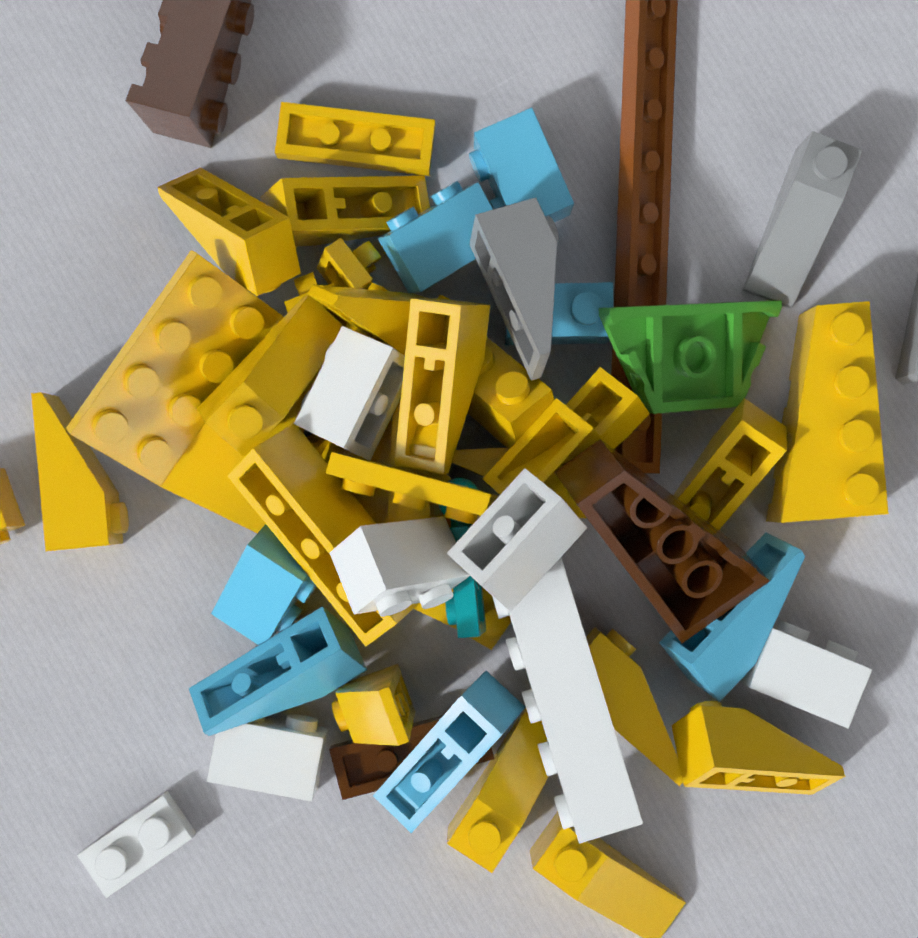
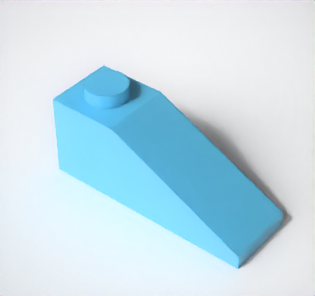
[659,532,805,702]
[189,606,367,736]
[373,671,525,833]

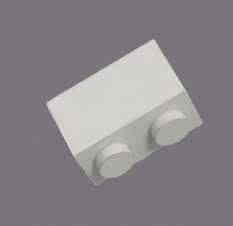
[294,326,405,461]
[447,468,587,612]
[330,516,470,617]
[740,620,872,729]
[207,714,329,802]

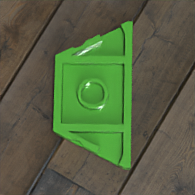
[599,300,782,414]

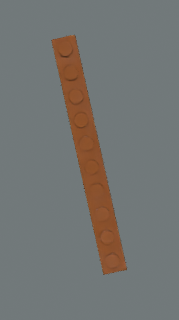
[611,0,678,474]

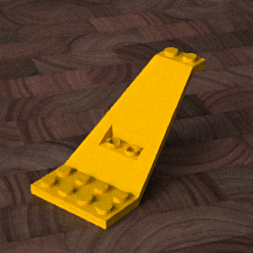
[66,250,511,651]

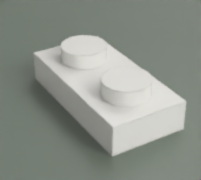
[77,791,196,898]

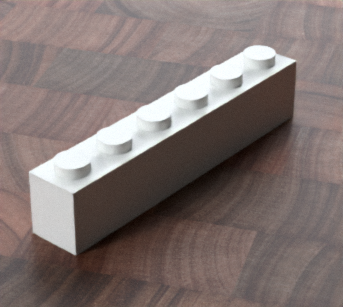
[492,558,643,844]

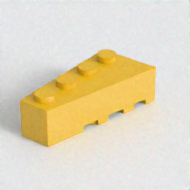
[766,301,889,523]

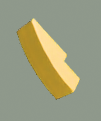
[483,367,650,495]

